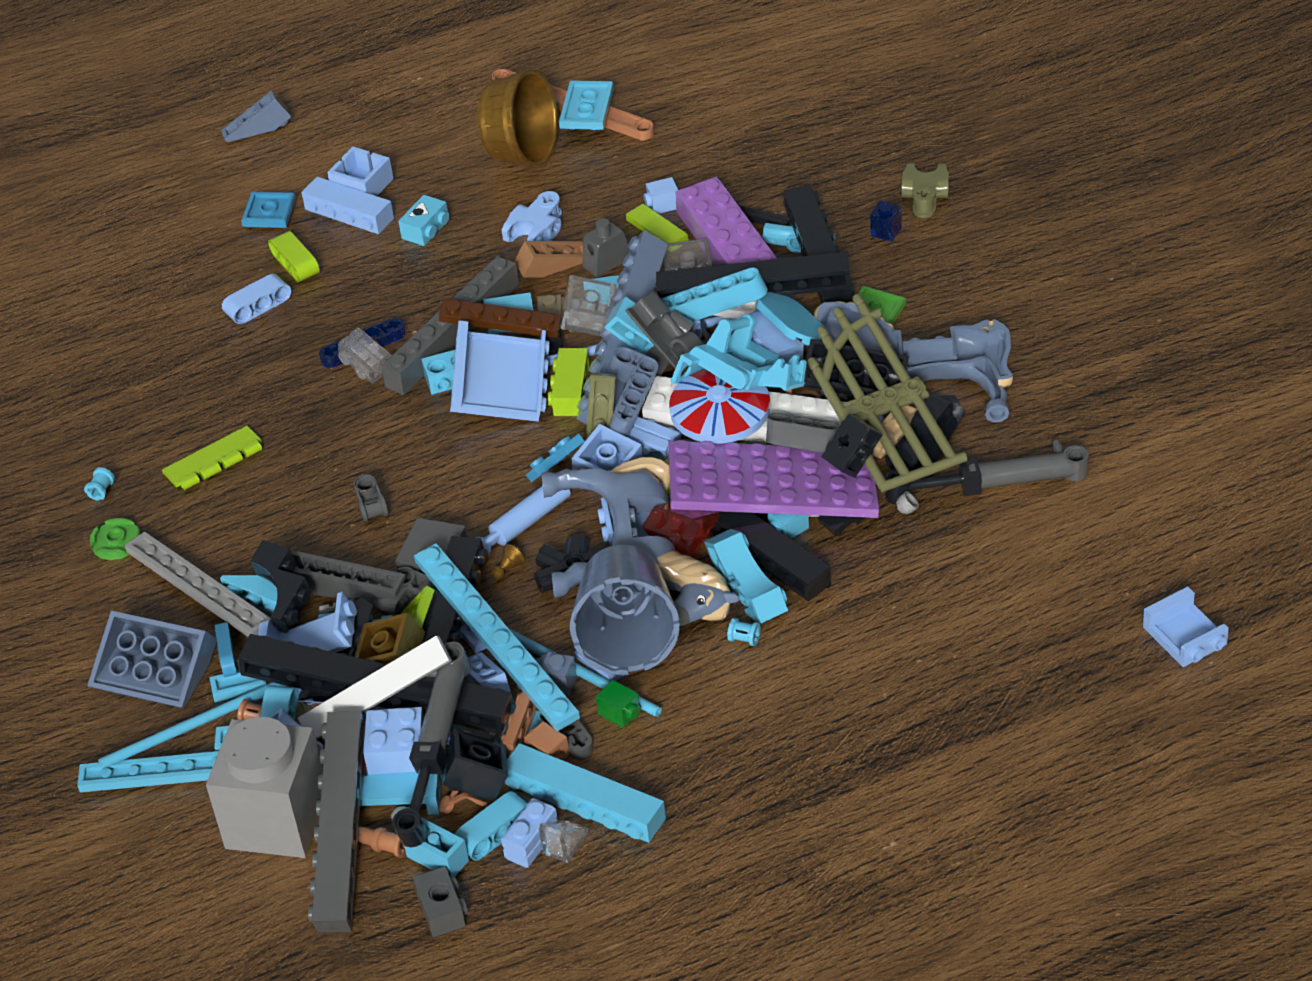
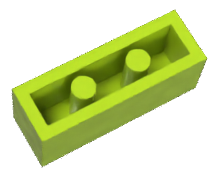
[548,348,590,416]

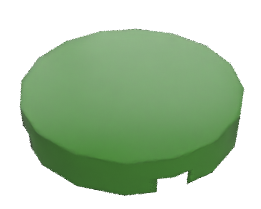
[90,518,141,560]

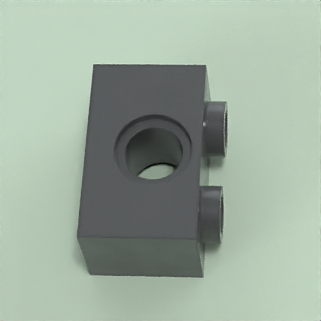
[413,866,468,938]

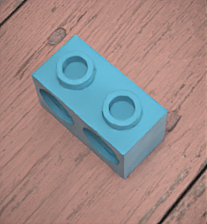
[421,350,455,395]

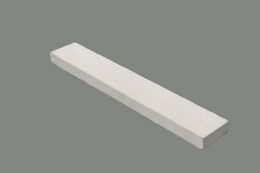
[298,636,452,740]

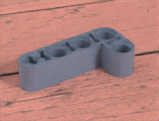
[608,347,658,437]

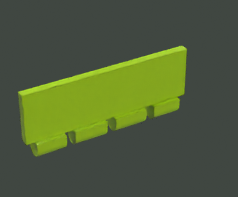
[162,426,262,490]

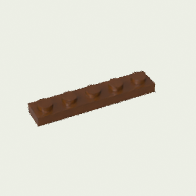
[439,298,562,338]

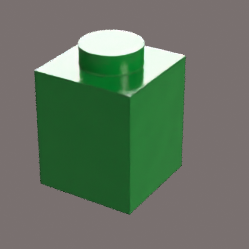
[596,680,640,728]

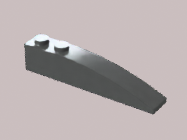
[256,550,406,599]

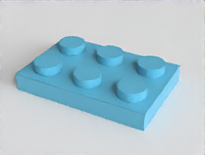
[559,81,614,130]

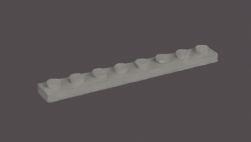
[125,532,273,637]

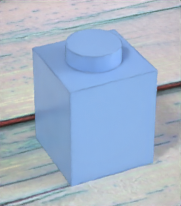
[644,177,678,214]

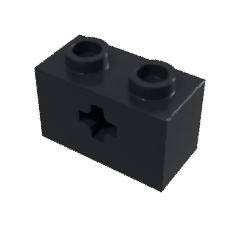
[821,414,883,478]

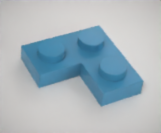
[526,434,585,483]

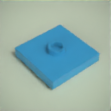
[241,192,296,228]

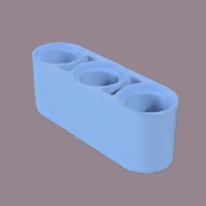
[222,274,291,324]

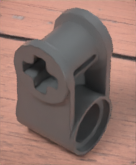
[354,474,388,523]

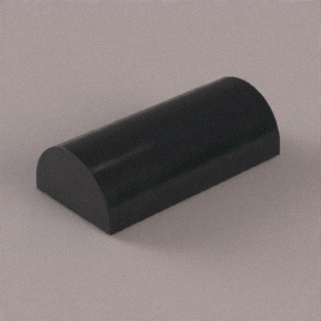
[803,339,909,395]

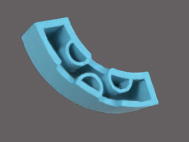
[704,529,788,624]

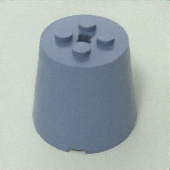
[570,545,679,675]

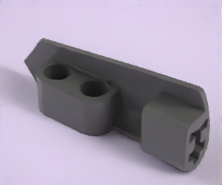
[625,292,704,376]

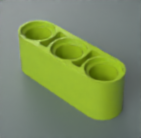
[268,231,320,282]

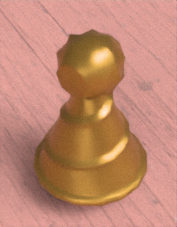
[491,544,525,580]

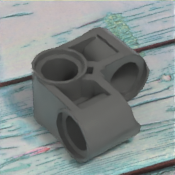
[373,567,434,616]

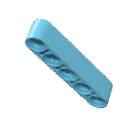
[661,268,768,322]

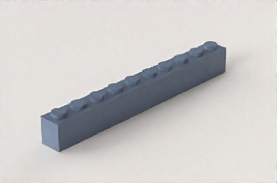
[577,230,668,425]

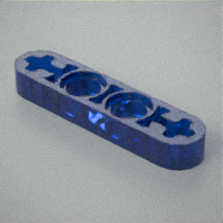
[319,318,406,368]

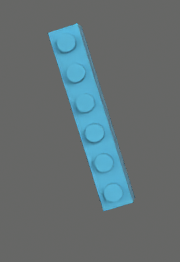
[504,743,666,843]

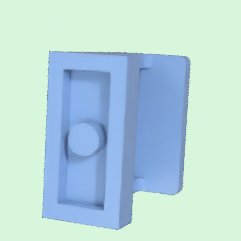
[1143,587,1229,667]

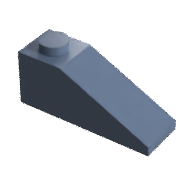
[221,90,291,142]

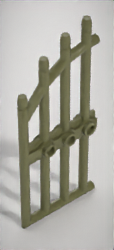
[808,294,967,493]

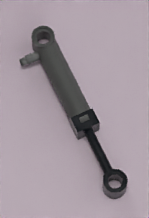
[885,440,1089,505]
[392,642,471,848]

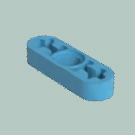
[215,622,237,677]

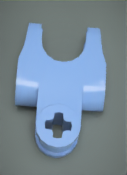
[502,191,562,242]

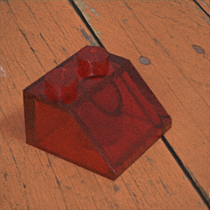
[642,502,720,557]

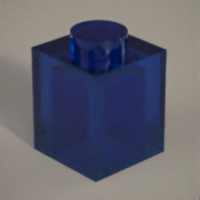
[870,201,902,242]

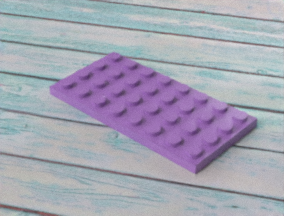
[668,440,879,518]

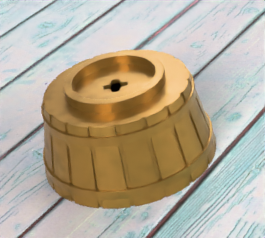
[477,69,558,167]

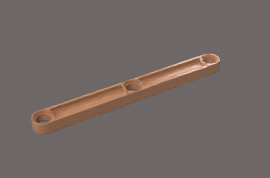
[492,69,654,140]

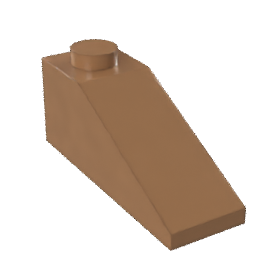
[514,241,583,278]

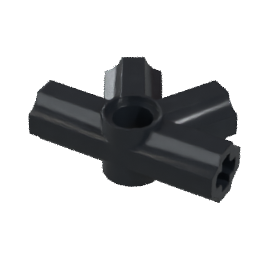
[534,534,608,593]

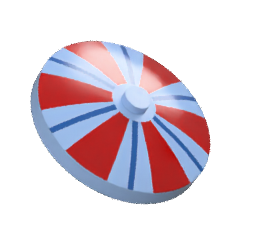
[669,369,770,444]

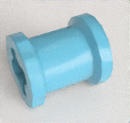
[84,467,115,501]
[727,618,761,646]

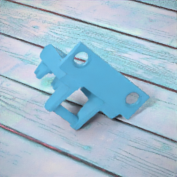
[670,314,807,391]

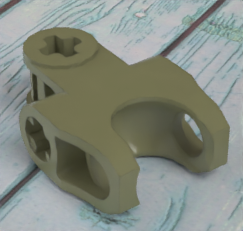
[902,162,949,218]

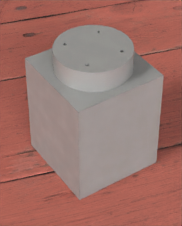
[206,717,323,858]

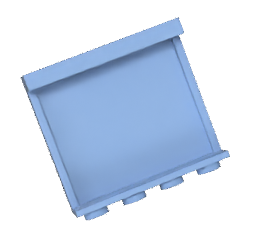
[450,321,549,421]

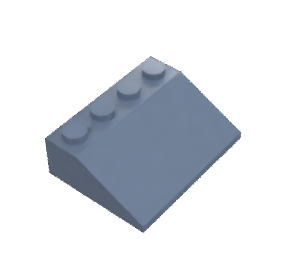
[87,610,217,709]

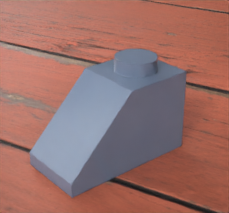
[517,652,577,698]

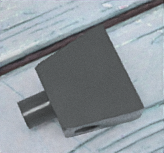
[582,218,630,278]

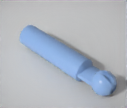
[474,485,571,556]

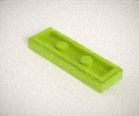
[626,204,689,251]

